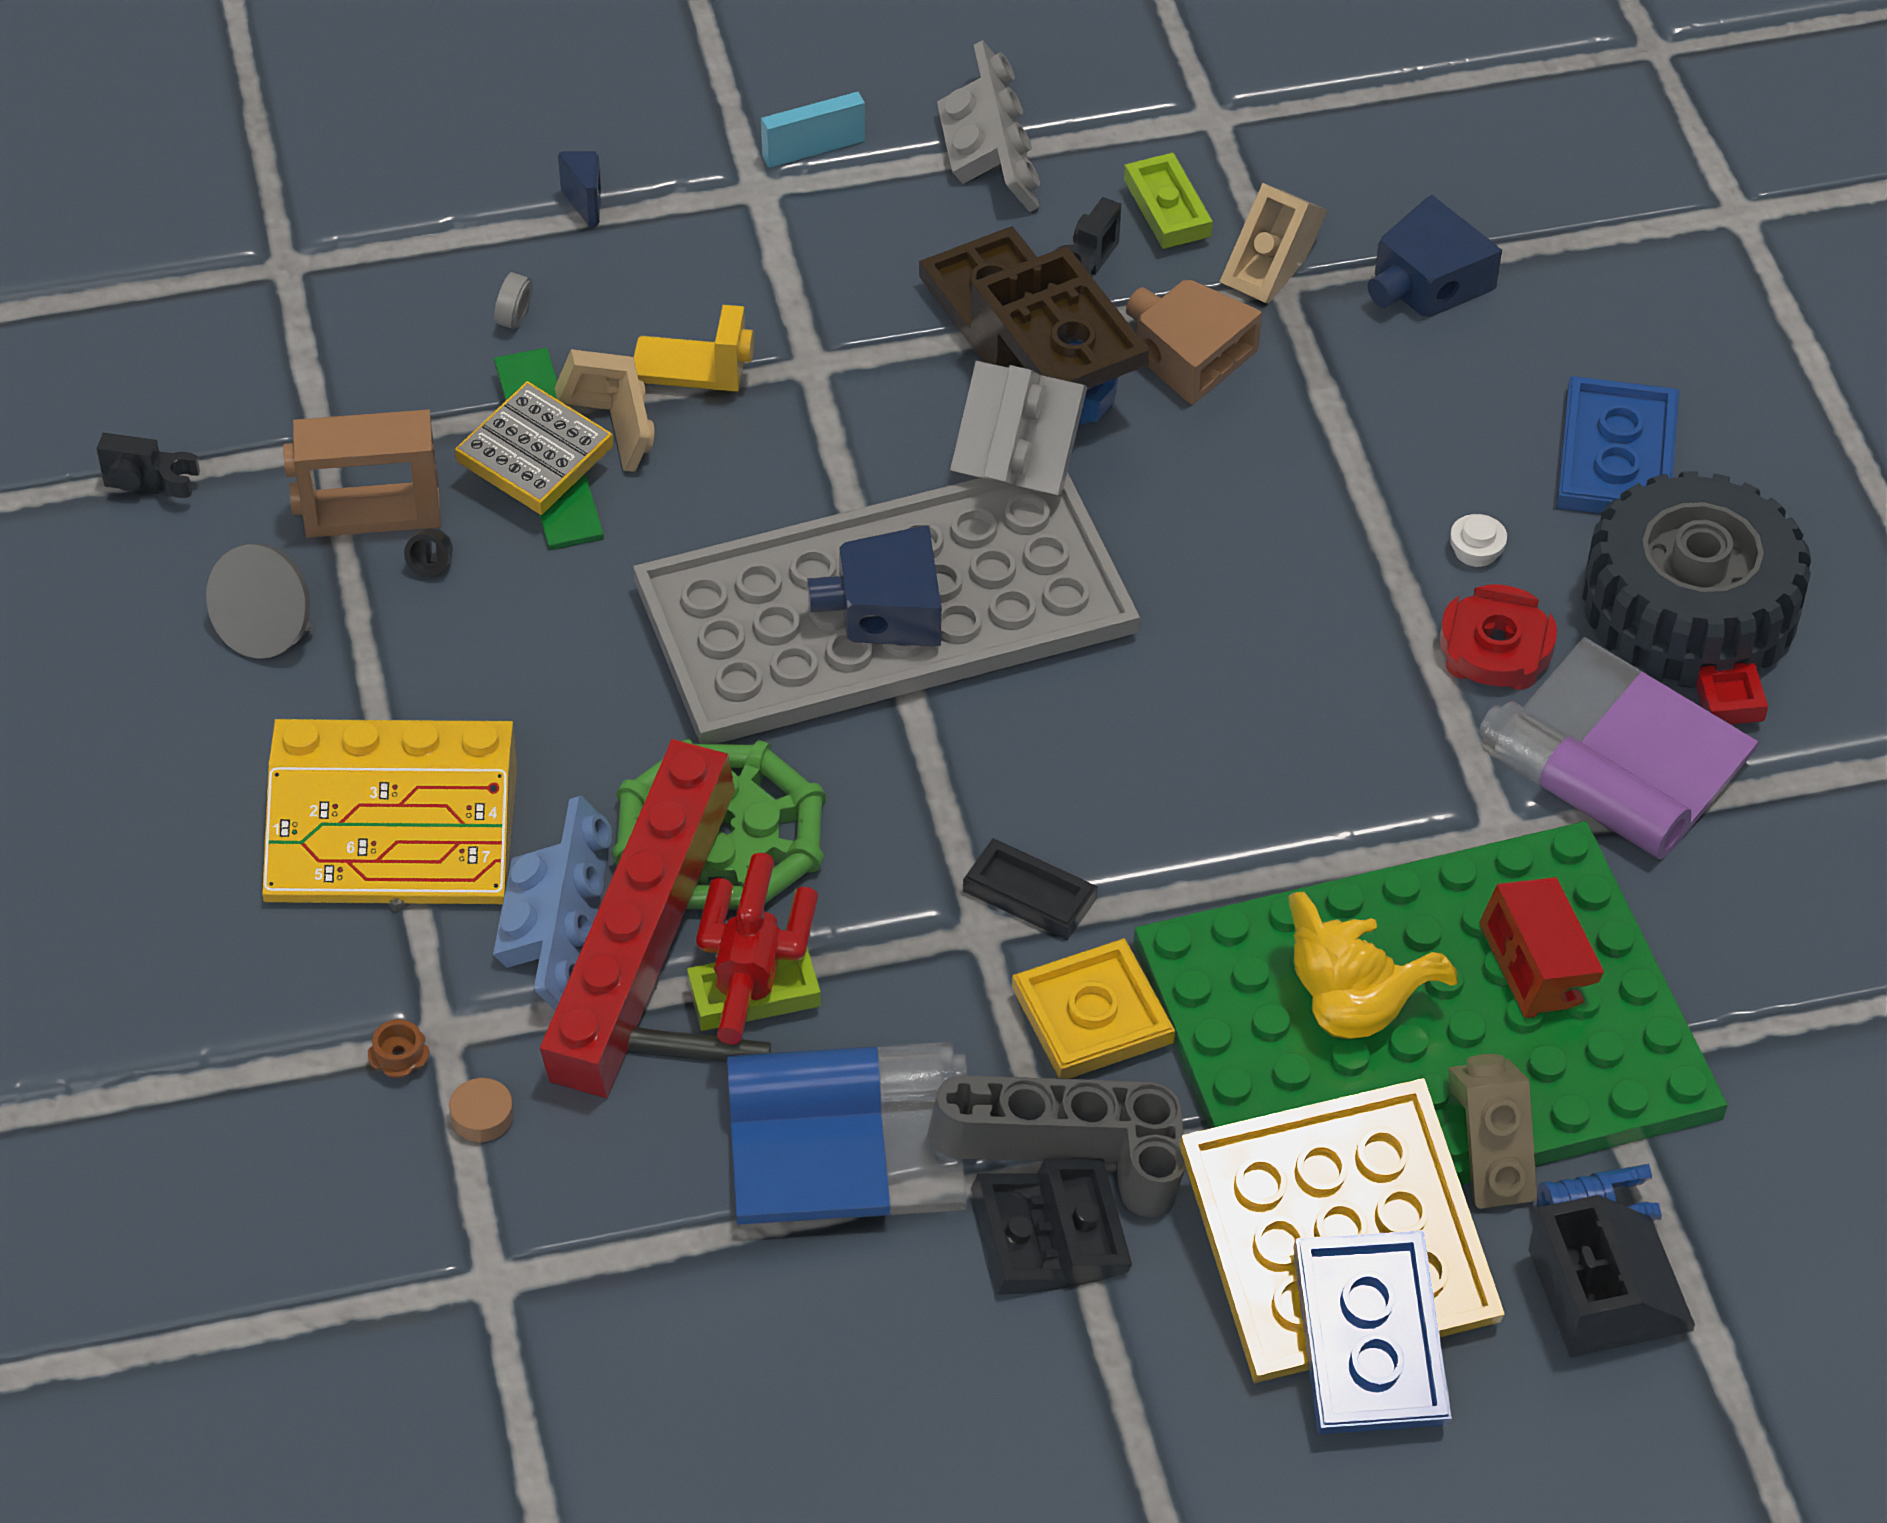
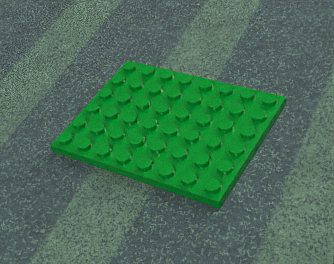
[1133,821,1728,1185]

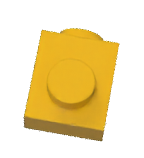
[634,305,754,392]

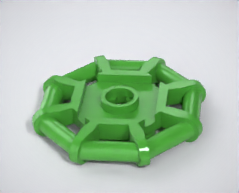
[611,739,827,910]

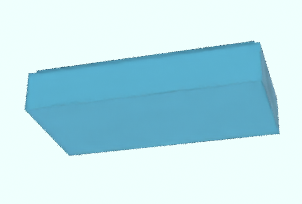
[761,92,865,168]

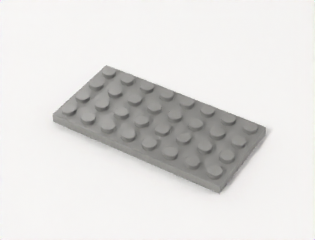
[633,472,1140,744]

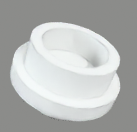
[1450,514,1507,567]

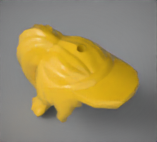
[1289,892,1458,1039]

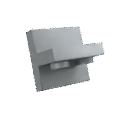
[950,361,1087,497]

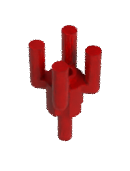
[696,853,818,1045]

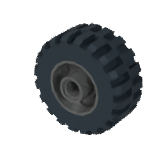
[1582,471,1811,688]

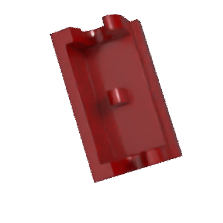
[1479,877,1604,1018]

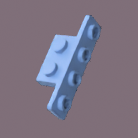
[493,796,612,1010]

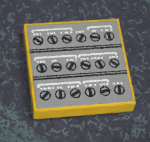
[455,381,613,515]

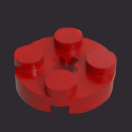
[1440,584,1557,690]

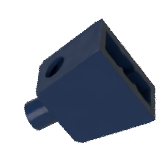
[1368,195,1502,317]
[807,525,942,646]

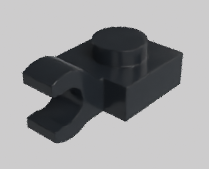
[1054,197,1122,275]
[96,432,200,498]

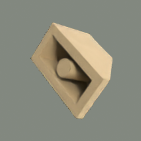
[1220,183,1328,304]

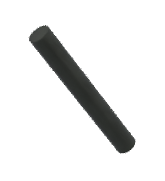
[627,1027,771,1063]

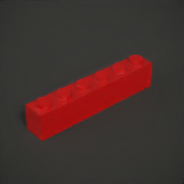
[539,739,735,1098]

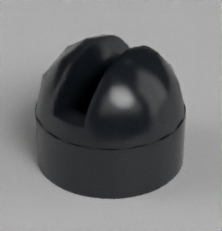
[404,528,454,577]

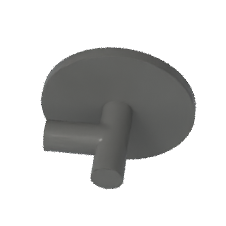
[206,543,314,659]

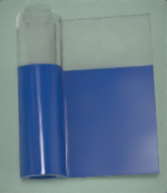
[727,1042,967,1225]

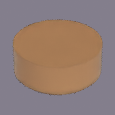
[449,1078,514,1142]

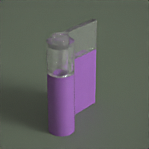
[1479,637,1758,860]

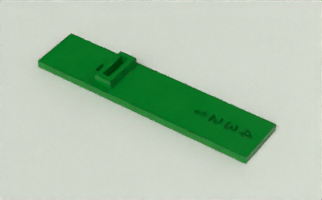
[494,347,604,550]

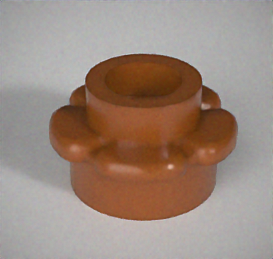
[368,1019,430,1078]

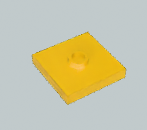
[1012,938,1175,1079]

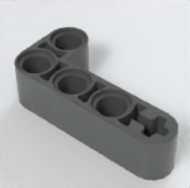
[928,1075,1186,1218]

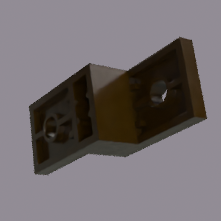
[919,226,1149,389]

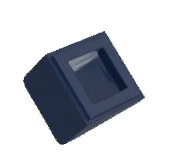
[558,151,602,226]

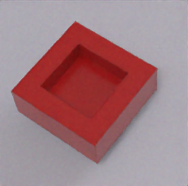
[1696,662,1768,724]

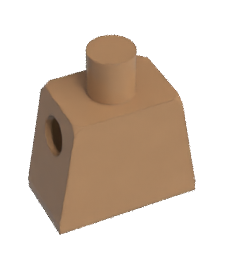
[1126,280,1262,405]

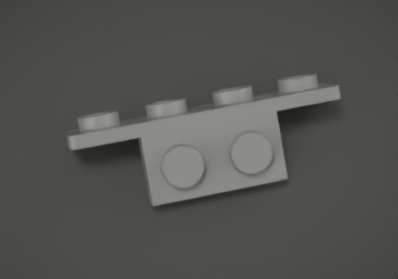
[937,40,1040,212]

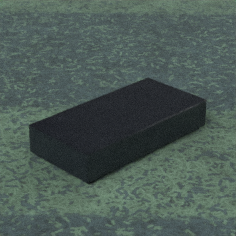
[963,838,1098,941]

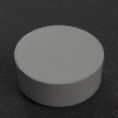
[494,272,533,329]

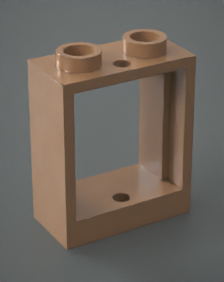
[283,409,441,538]

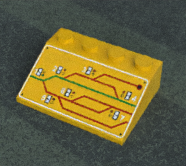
[262,719,517,904]

